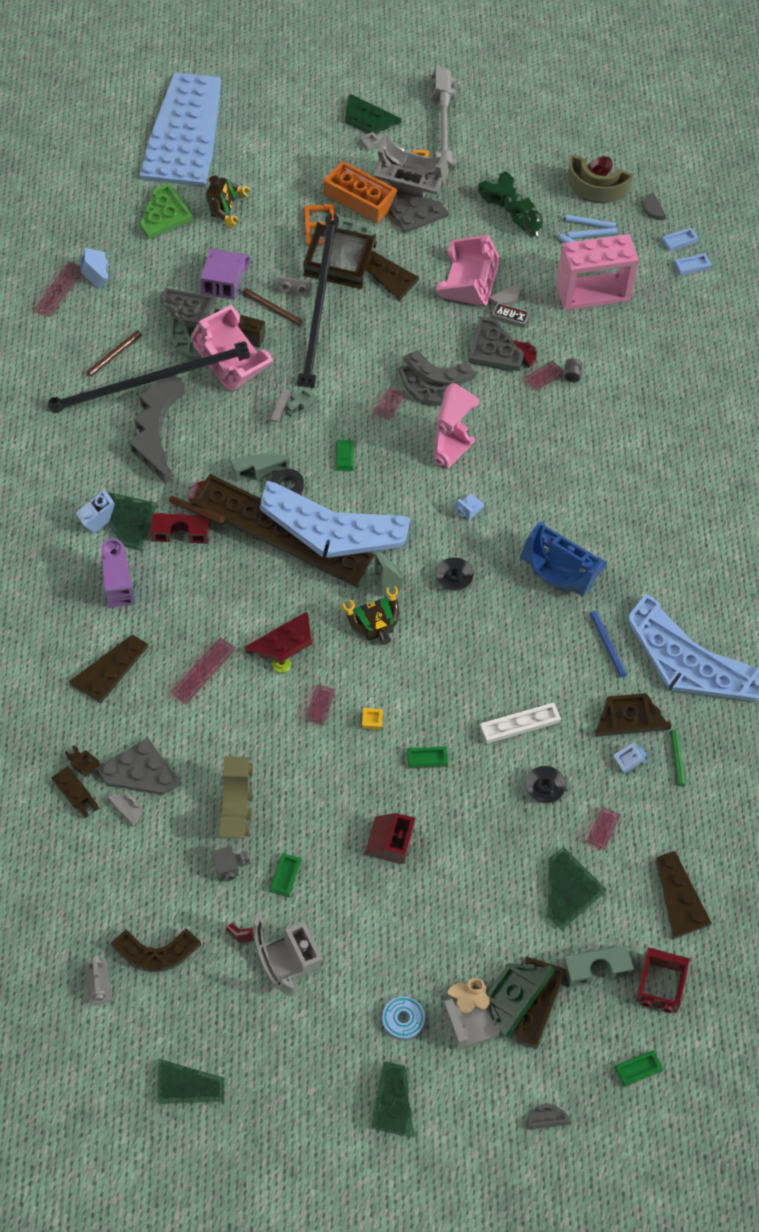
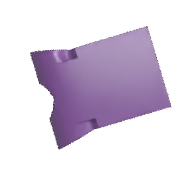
[200,248,250,300]
[101,538,135,608]

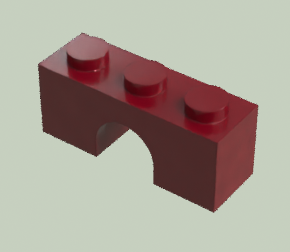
[151,513,210,544]

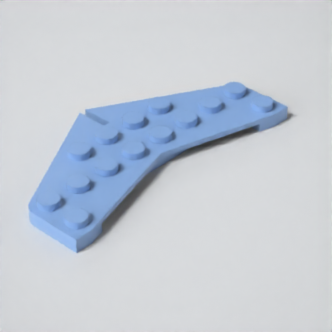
[260,481,411,558]
[628,593,759,701]

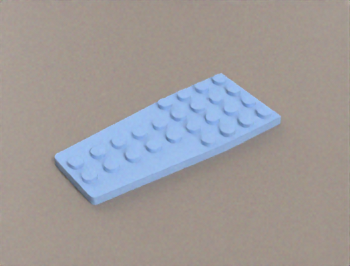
[140,73,221,186]

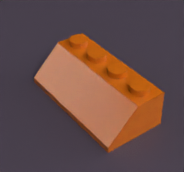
[323,160,397,223]

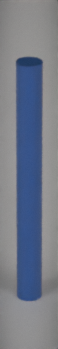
[590,610,627,678]

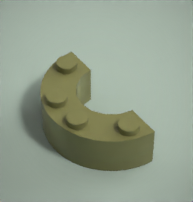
[567,154,634,202]
[219,756,253,839]

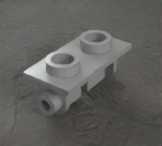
[277,276,313,297]
[85,957,111,1005]

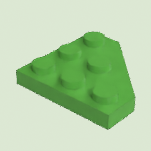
[140,183,193,239]

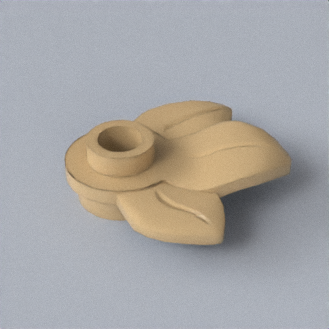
[447,978,490,1013]

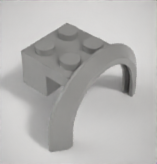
[253,912,323,996]

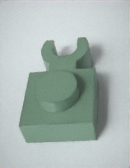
[337,218,368,234]

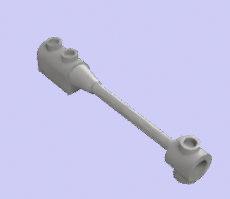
[430,66,457,171]

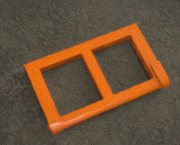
[304,204,337,246]

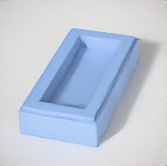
[661,228,699,251]
[674,253,712,276]

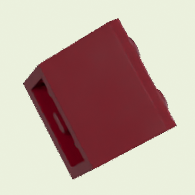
[365,813,416,865]

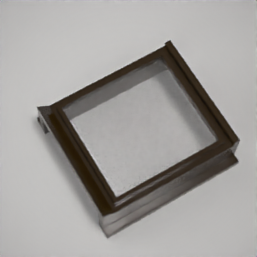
[303,222,377,289]

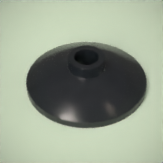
[436,557,474,591]
[525,766,566,803]

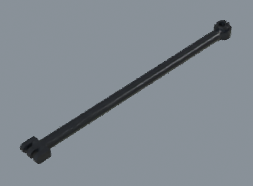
[297,213,339,388]
[48,341,250,413]

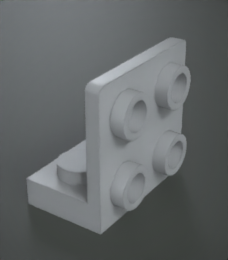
[443,999,498,1050]

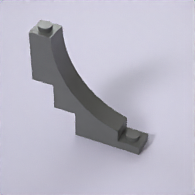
[129,375,185,484]

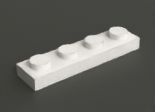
[480,703,561,744]

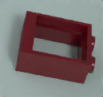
[635,947,690,1013]

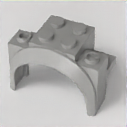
[374,134,449,198]

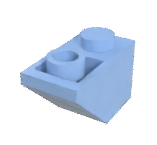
[80,248,108,289]
[76,489,115,533]

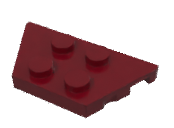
[244,612,313,663]

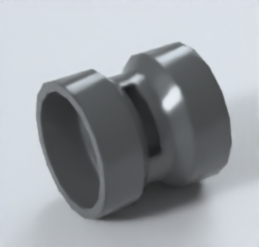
[563,358,582,383]

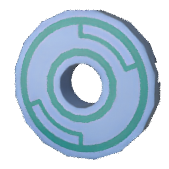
[382,996,425,1040]

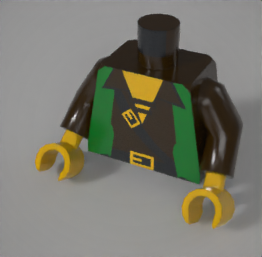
[206,175,250,228]
[341,586,400,645]

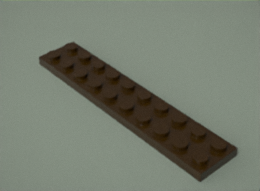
[192,474,374,587]

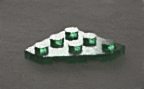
[107,492,157,551]
[547,846,607,931]

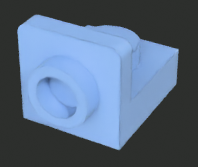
[456,494,484,520]
[614,742,648,773]

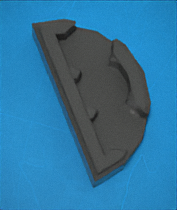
[643,192,666,220]
[527,1104,571,1130]

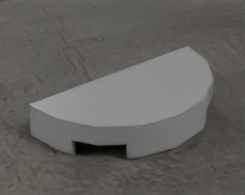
[489,283,520,306]
[271,389,290,423]
[107,793,140,827]

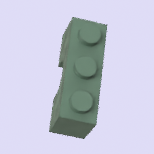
[563,944,633,987]

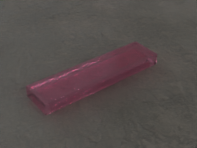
[34,261,82,318]
[171,637,236,705]

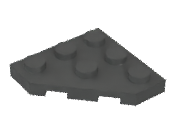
[388,191,449,233]
[160,288,215,329]
[468,317,524,371]
[96,738,180,795]

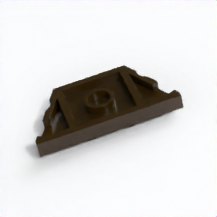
[595,693,672,737]

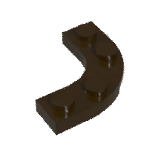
[110,928,201,972]

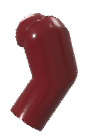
[226,922,254,943]

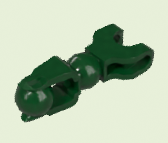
[478,171,543,236]

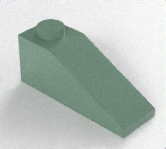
[373,551,404,597]

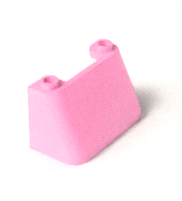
[436,235,499,306]
[191,305,273,392]
[434,383,479,469]

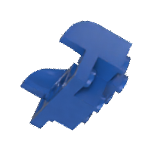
[520,522,607,596]

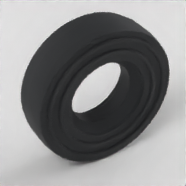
[271,468,304,494]

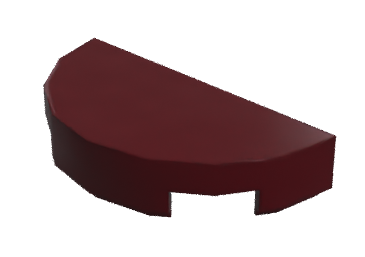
[514,340,536,368]

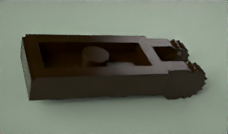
[51,766,99,818]

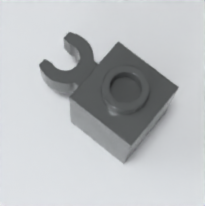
[211,846,250,882]

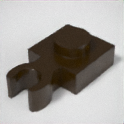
[65,745,100,777]

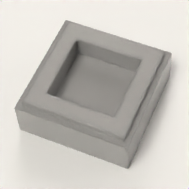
[359,132,381,151]

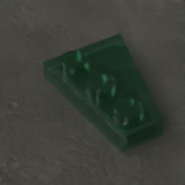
[158,1059,225,1104]
[371,1061,415,1138]

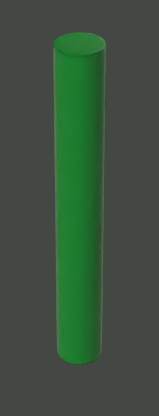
[670,730,686,786]

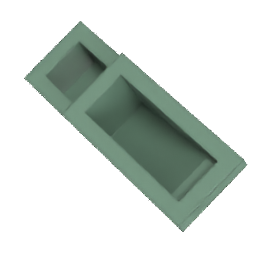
[230,454,290,481]

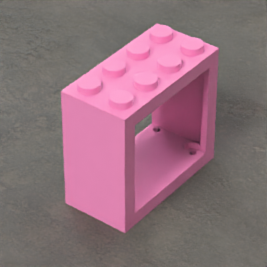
[556,234,639,310]

